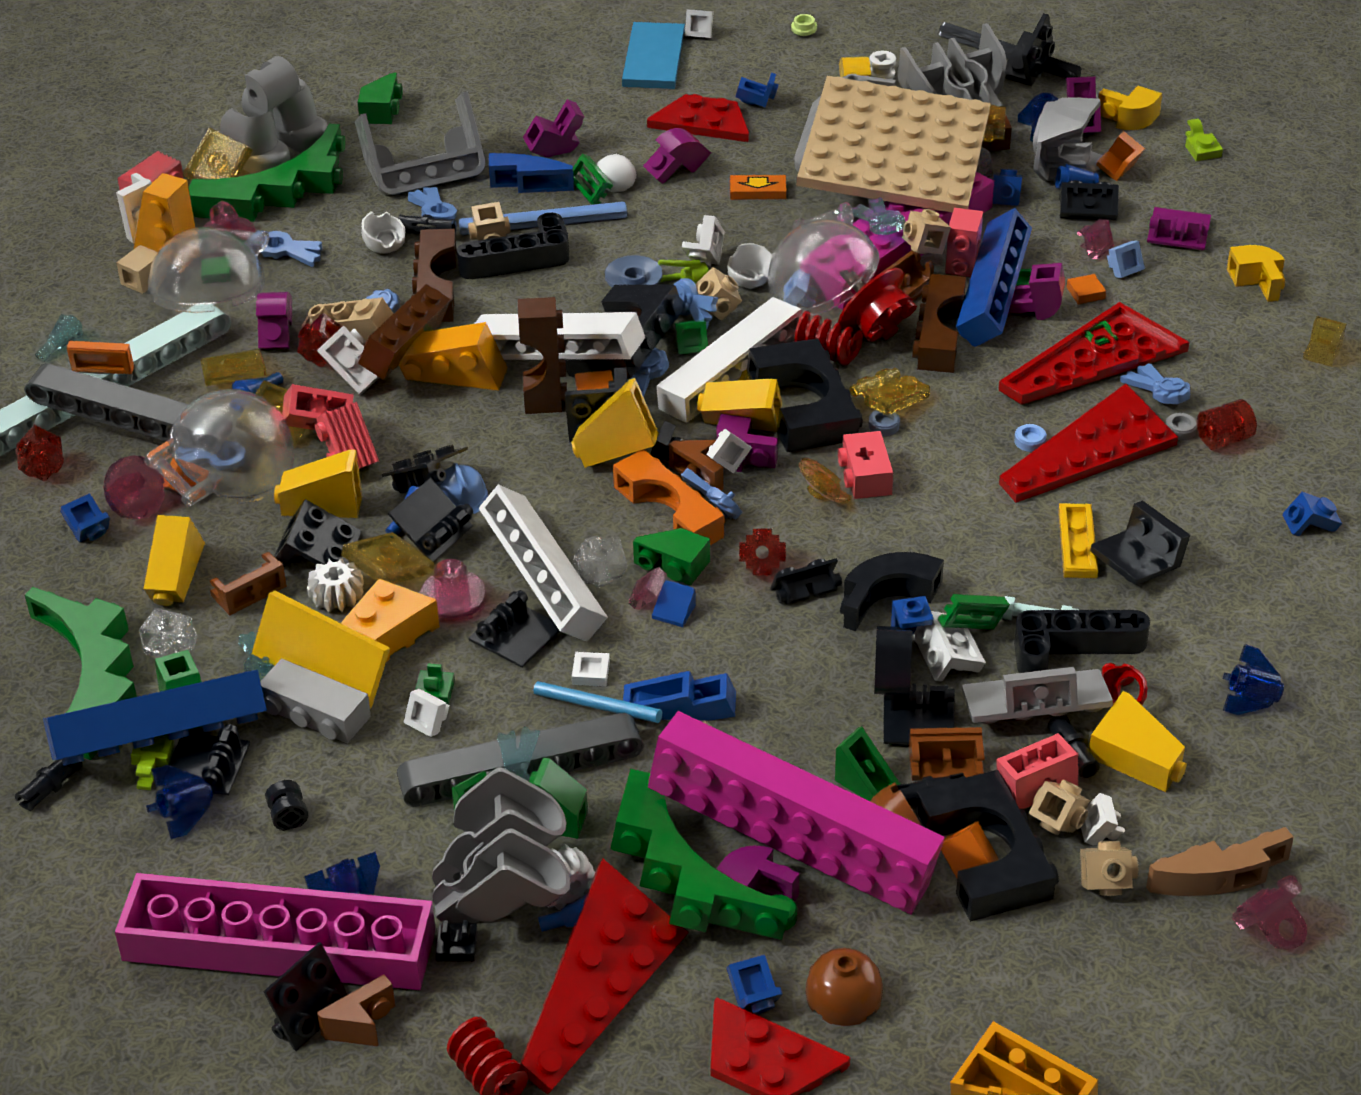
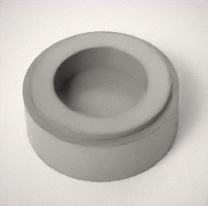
[1165,413,1197,440]

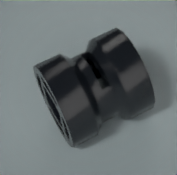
[265,780,308,831]

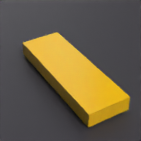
[1058,503,1098,578]

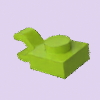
[1185,118,1223,161]
[131,734,175,790]

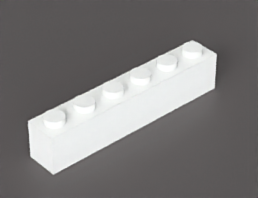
[657,297,801,423]
[475,312,645,360]
[479,484,608,641]

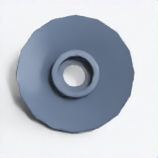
[605,255,662,287]

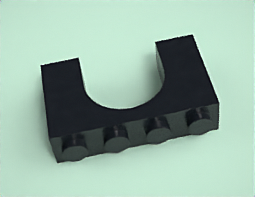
[565,285,684,379]
[746,338,863,452]
[915,770,1059,922]

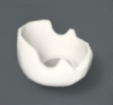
[594,154,637,193]
[361,212,405,254]
[727,243,774,289]

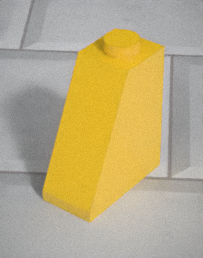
[572,378,659,468]
[697,379,782,432]
[274,450,363,518]
[143,515,205,606]
[1089,691,1187,792]

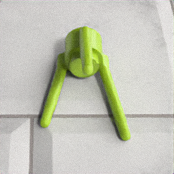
[658,259,709,284]

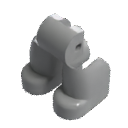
[898,23,1007,111]
[220,56,328,174]
[432,767,571,923]

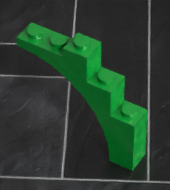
[189,123,346,222]
[25,587,137,760]
[610,769,791,940]

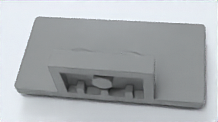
[962,667,1113,724]

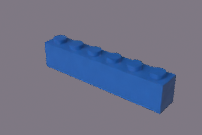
[956,208,1032,347]
[43,669,267,765]

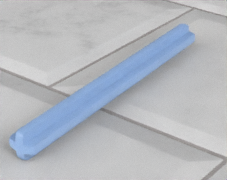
[459,202,627,235]

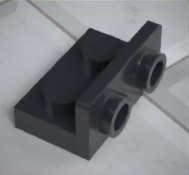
[1059,180,1119,220]

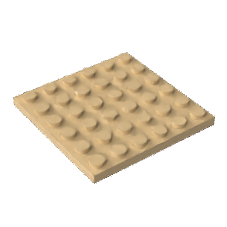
[796,76,991,213]

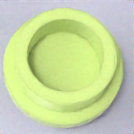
[791,14,817,36]

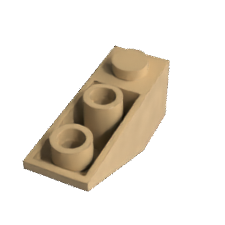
[302,297,394,346]

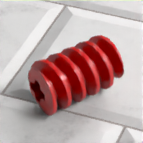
[795,311,863,365]
[447,1017,528,1095]

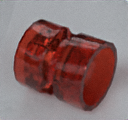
[1197,399,1257,450]

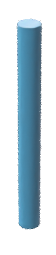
[534,681,662,723]

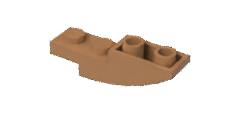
[1146,827,1294,896]

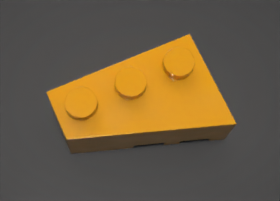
[134,173,199,268]
[399,322,508,391]
[341,579,440,662]
[950,1021,1098,1095]

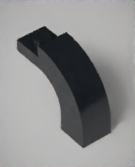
[840,552,944,631]

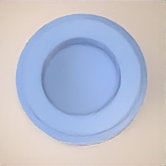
[1014,424,1047,452]

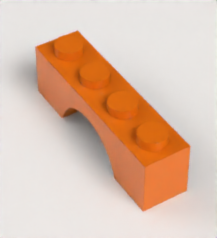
[613,449,725,545]

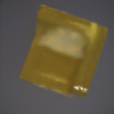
[1303,316,1347,367]

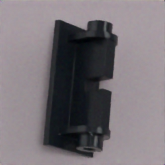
[770,558,842,605]

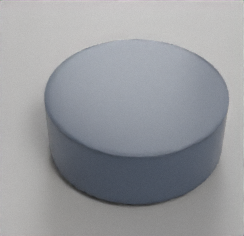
[869,409,900,436]

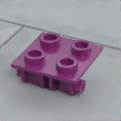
[1147,207,1211,250]

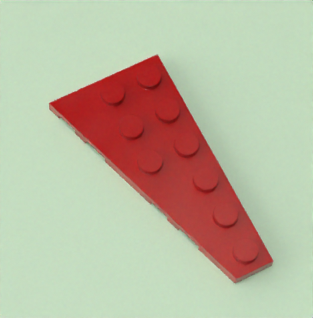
[998,302,1190,405]
[999,383,1178,503]
[520,858,689,1094]

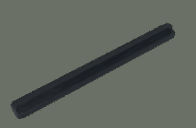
[939,22,1082,78]

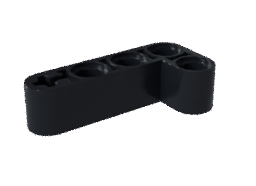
[457,212,569,279]
[1014,610,1150,673]
[874,626,912,696]

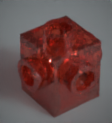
[297,313,342,367]
[16,425,64,481]
[739,528,786,575]

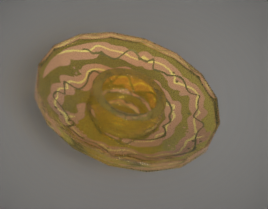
[798,458,851,504]

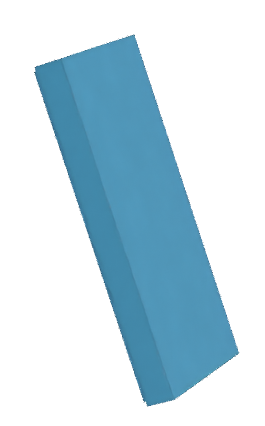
[622,22,685,89]

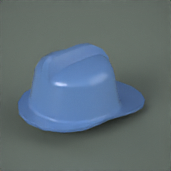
[438,463,488,514]

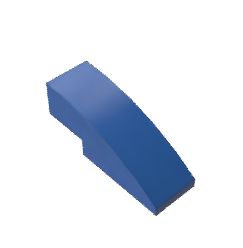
[489,153,574,193]
[623,671,736,721]

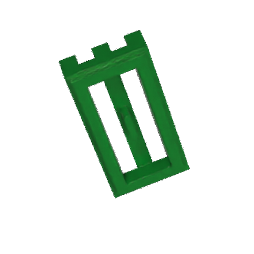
[573,153,613,205]
[937,594,1010,629]

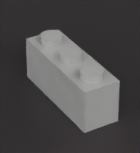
[260,658,371,744]

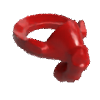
[1101,663,1148,705]

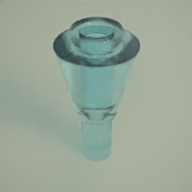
[35,314,83,362]

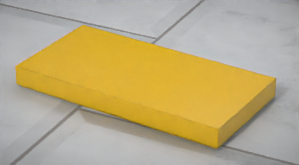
[251,591,390,709]

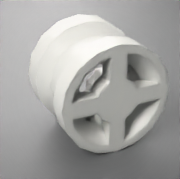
[869,51,896,79]

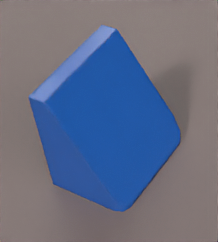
[652,580,696,627]

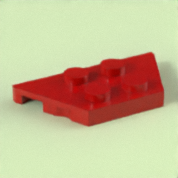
[647,94,749,142]
[710,997,850,1095]

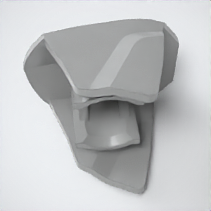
[1033,97,1103,181]

